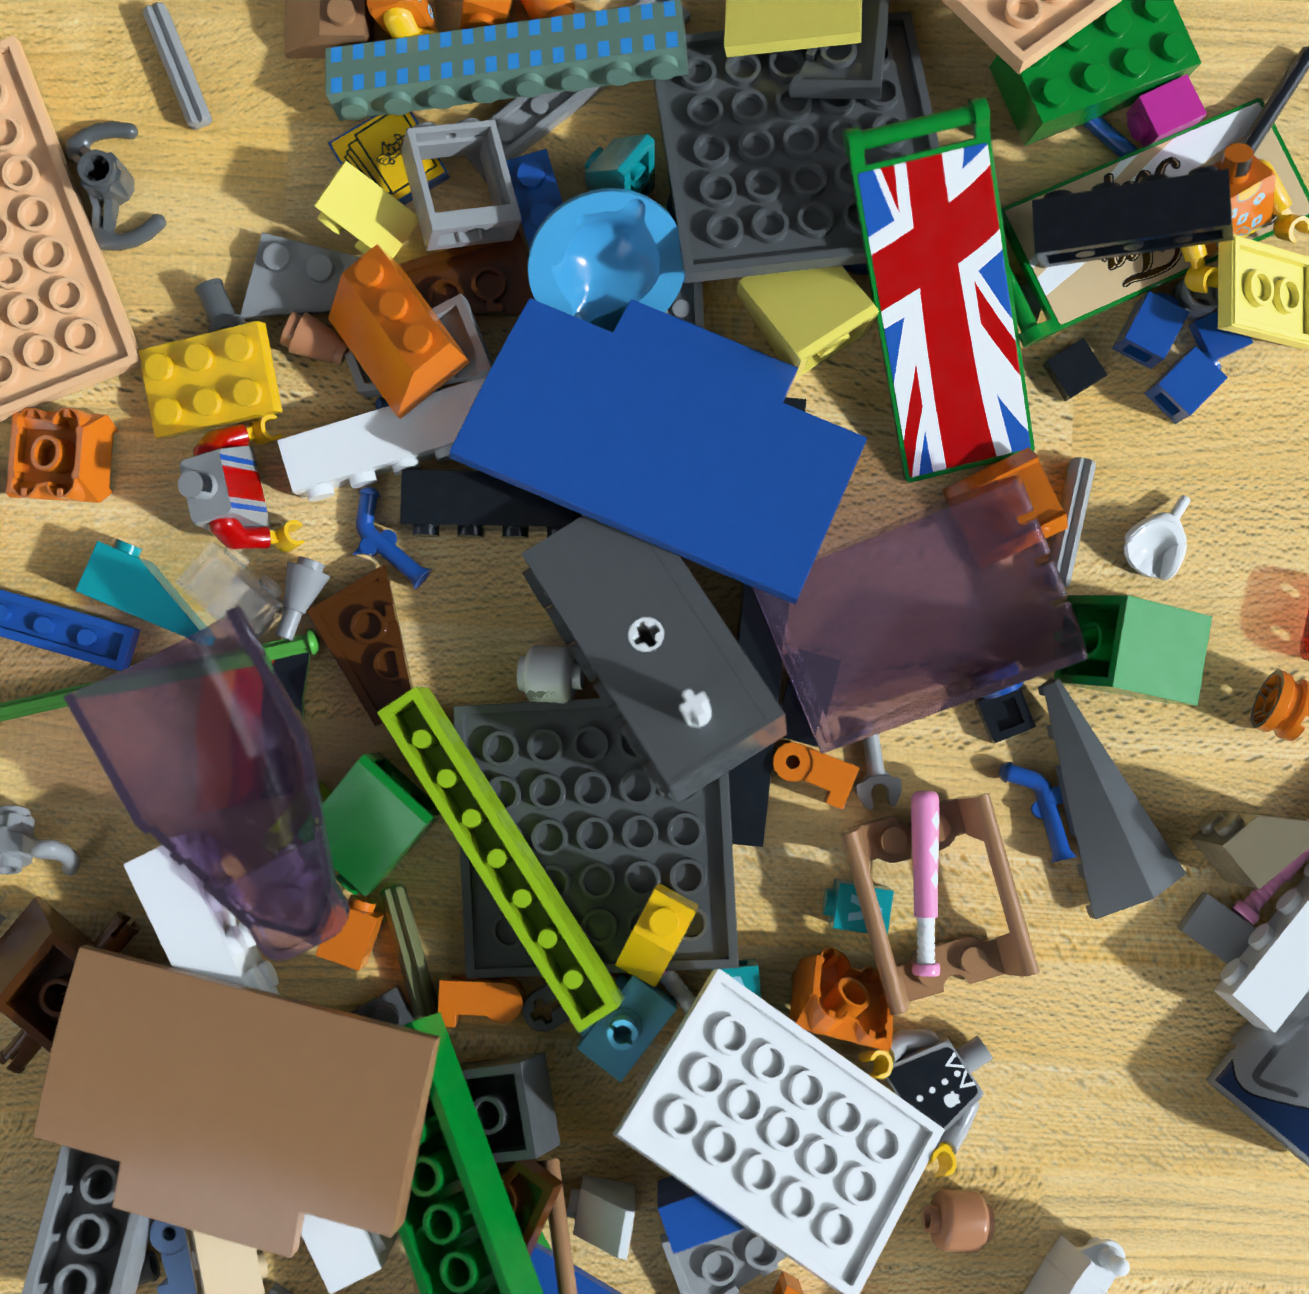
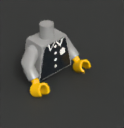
[858,1029,993,1178]

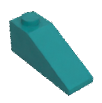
[584,134,655,196]
[76,538,216,646]

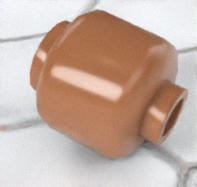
[922,1189,995,1253]

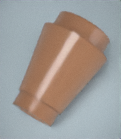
[280,311,349,366]

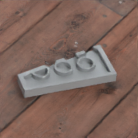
[661,1228,787,1294]

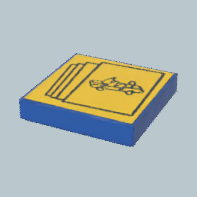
[328,112,450,205]

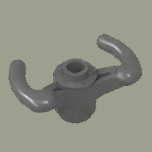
[65,121,166,251]

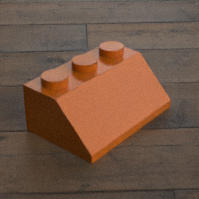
[328,244,470,419]

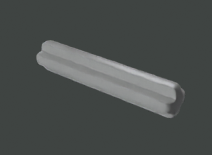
[143,2,212,130]
[1044,457,1096,588]

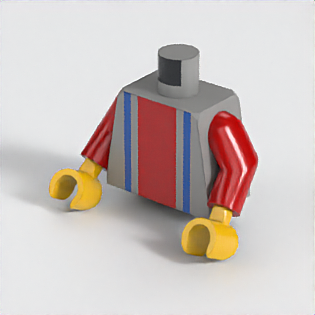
[178,414,305,553]

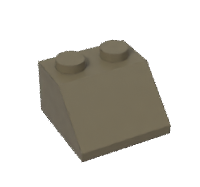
[1191,810,1309,890]

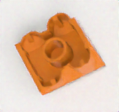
[6,408,118,503]
[943,447,1068,569]
[789,947,893,1051]

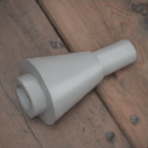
[275,556,330,641]

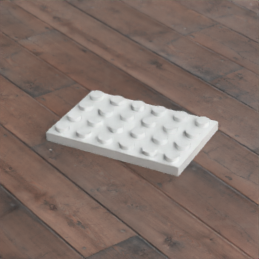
[613,968,945,1294]

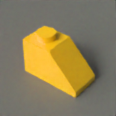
[615,883,699,987]

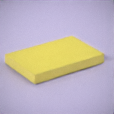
[724,0,862,57]
[1218,235,1309,349]

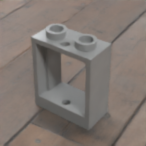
[401,118,522,251]

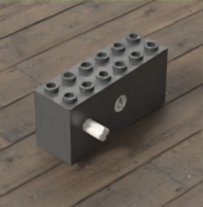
[521,515,787,804]

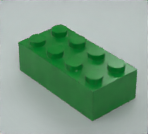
[989,0,1202,146]

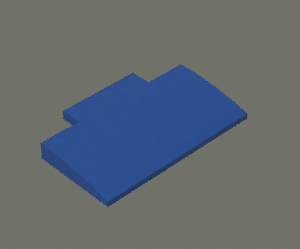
[449,298,867,604]

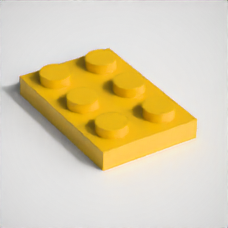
[138,321,282,439]

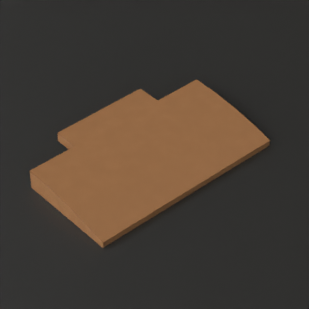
[33,945,440,1258]

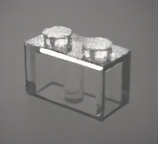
[175,542,285,645]

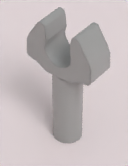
[854,725,902,810]

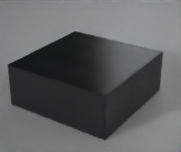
[1042,338,1107,402]
[974,688,1036,744]

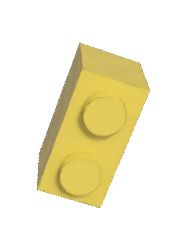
[314,160,419,258]

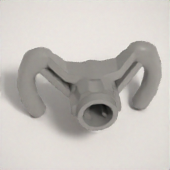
[0,806,80,876]

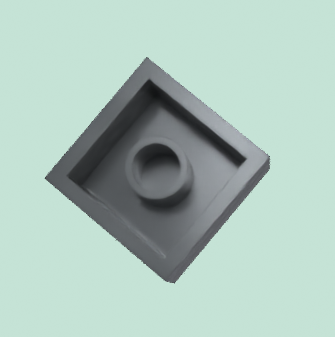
[460,1052,561,1163]

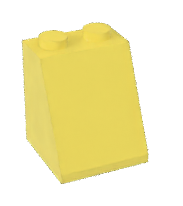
[736,266,879,380]

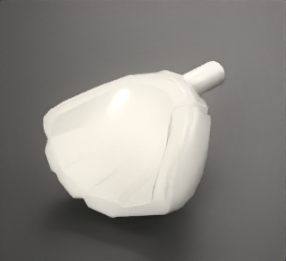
[1123,495,1190,581]

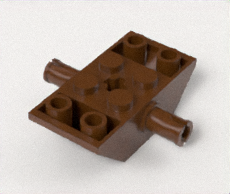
[0,896,141,1074]

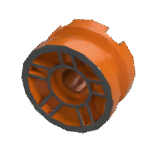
[1251,670,1309,741]

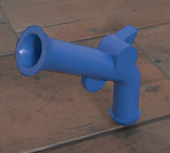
[352,487,432,589]
[999,762,1077,863]

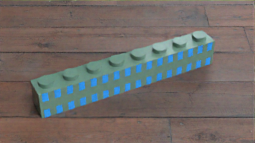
[325,0,689,121]

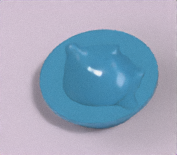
[527,188,684,332]

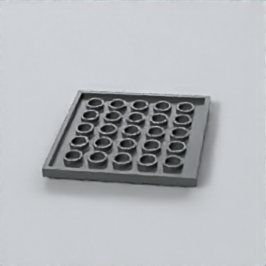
[653,11,939,283]
[453,698,739,979]

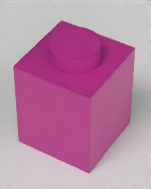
[1126,74,1207,148]

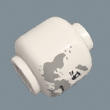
[517,645,585,703]

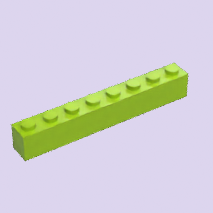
[377,687,625,1033]

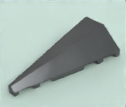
[1038,679,1186,919]

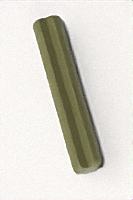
[380,884,438,1018]

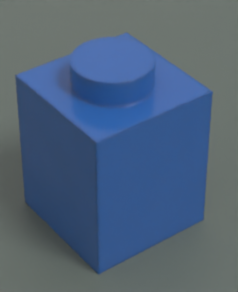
[1112,291,1189,369]
[1144,346,1228,424]

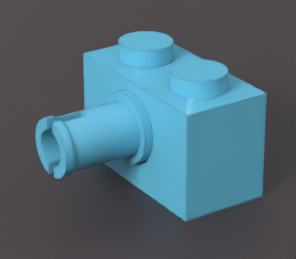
[576,973,677,1083]

